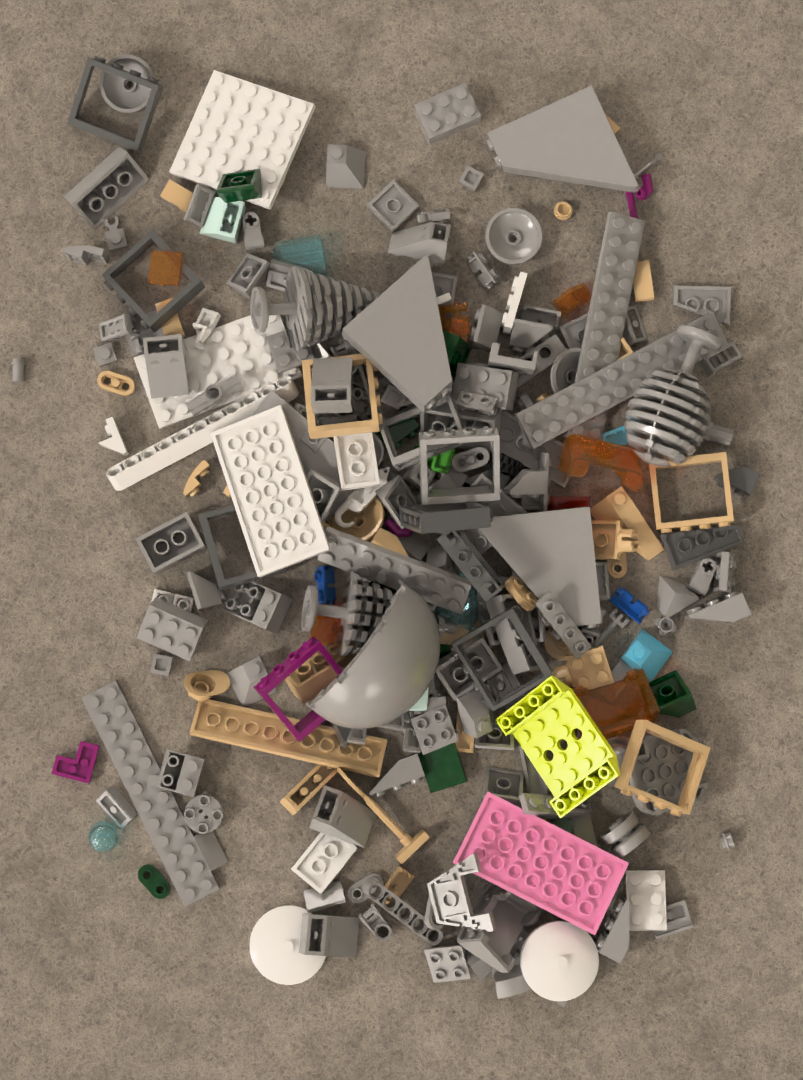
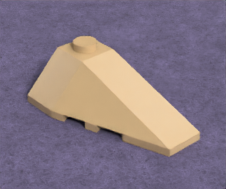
[590,486,664,561]
[285,643,357,705]

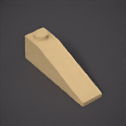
[280,764,338,815]

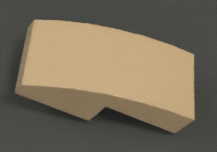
[160,179,193,212]
[633,260,655,302]
[155,298,185,337]
[183,459,211,498]

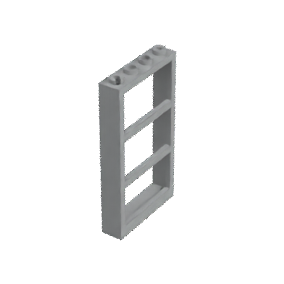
[350,344,468,471]

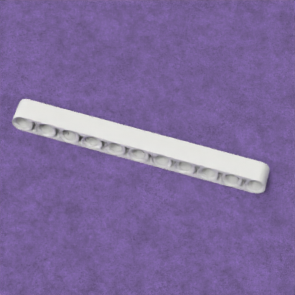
[106,375,299,491]

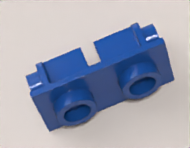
[314,566,336,605]
[609,587,650,624]

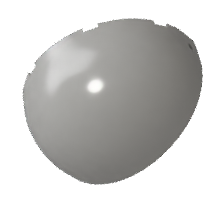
[305,580,440,729]

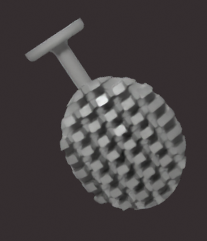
[625,325,723,466]

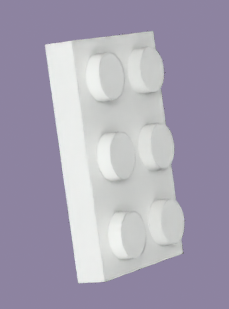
[500,271,528,335]
[333,432,380,491]
[291,832,358,894]
[626,870,667,931]

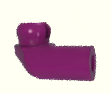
[636,174,653,201]
[384,518,413,537]

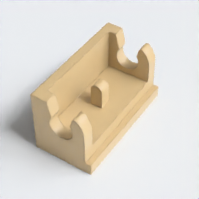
[384,865,415,905]

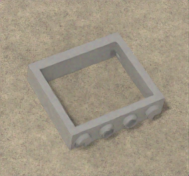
[419,426,500,505]

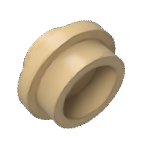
[554,201,573,220]

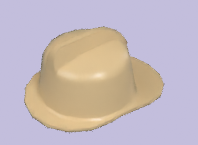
[184,670,230,701]

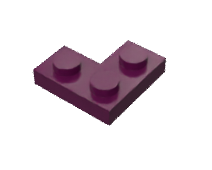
[51,741,100,784]

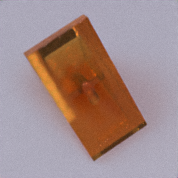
[552,283,592,318]

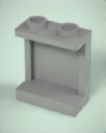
[487,342,541,376]

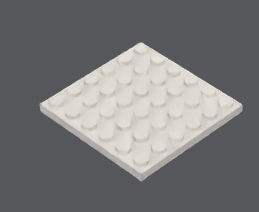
[169,70,316,210]

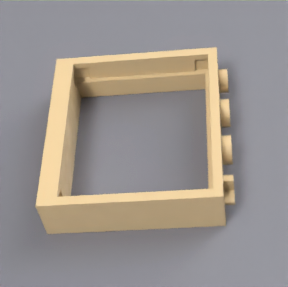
[302,354,383,439]
[649,452,734,534]
[614,720,711,817]

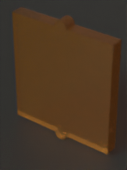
[148,250,183,287]

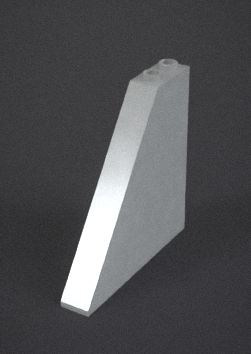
[486,85,638,193]
[342,255,452,413]
[478,507,602,628]

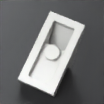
[99,417,129,456]

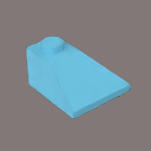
[620,628,673,682]

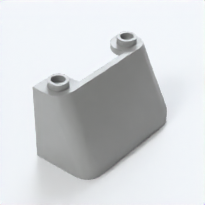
[457,883,543,973]

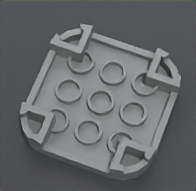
[630,729,708,815]

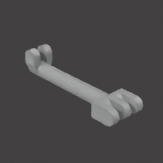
[595,607,631,647]

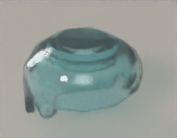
[88,821,118,852]

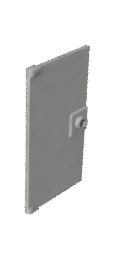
[251,390,354,523]

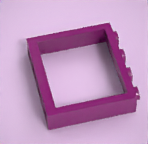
[253,636,343,742]

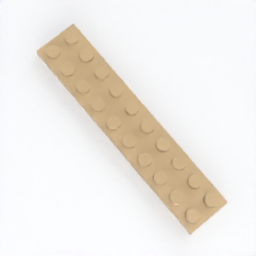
[190,699,388,778]

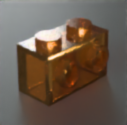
[310,615,339,647]

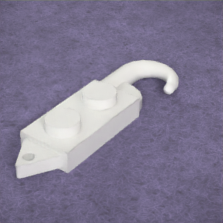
[334,467,390,528]

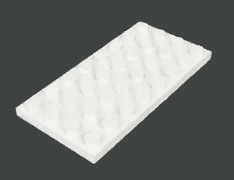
[134,315,303,429]
[210,405,331,577]

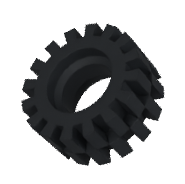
[485,452,523,478]

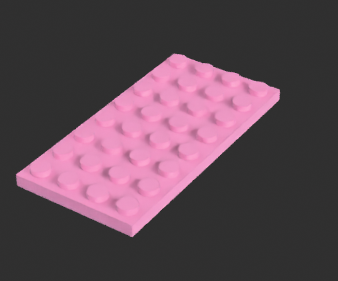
[452,792,629,935]

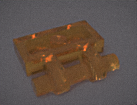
[438,302,470,337]

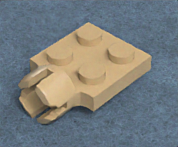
[591,520,639,560]
[553,645,615,693]

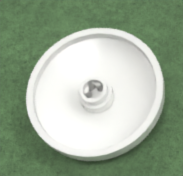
[250,905,326,985]
[520,920,599,1001]

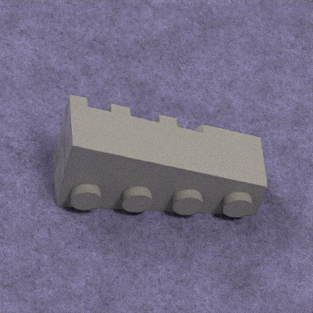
[484,594,540,675]

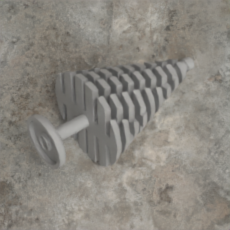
[250,266,380,351]
[301,571,457,656]

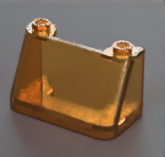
[557,434,644,493]
[572,669,660,739]

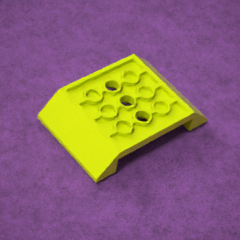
[495,675,620,818]

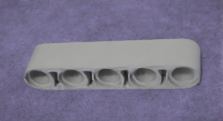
[362,879,443,945]

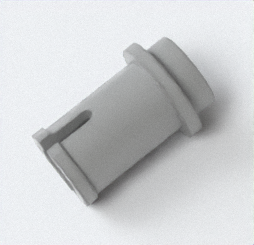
[11,358,26,382]

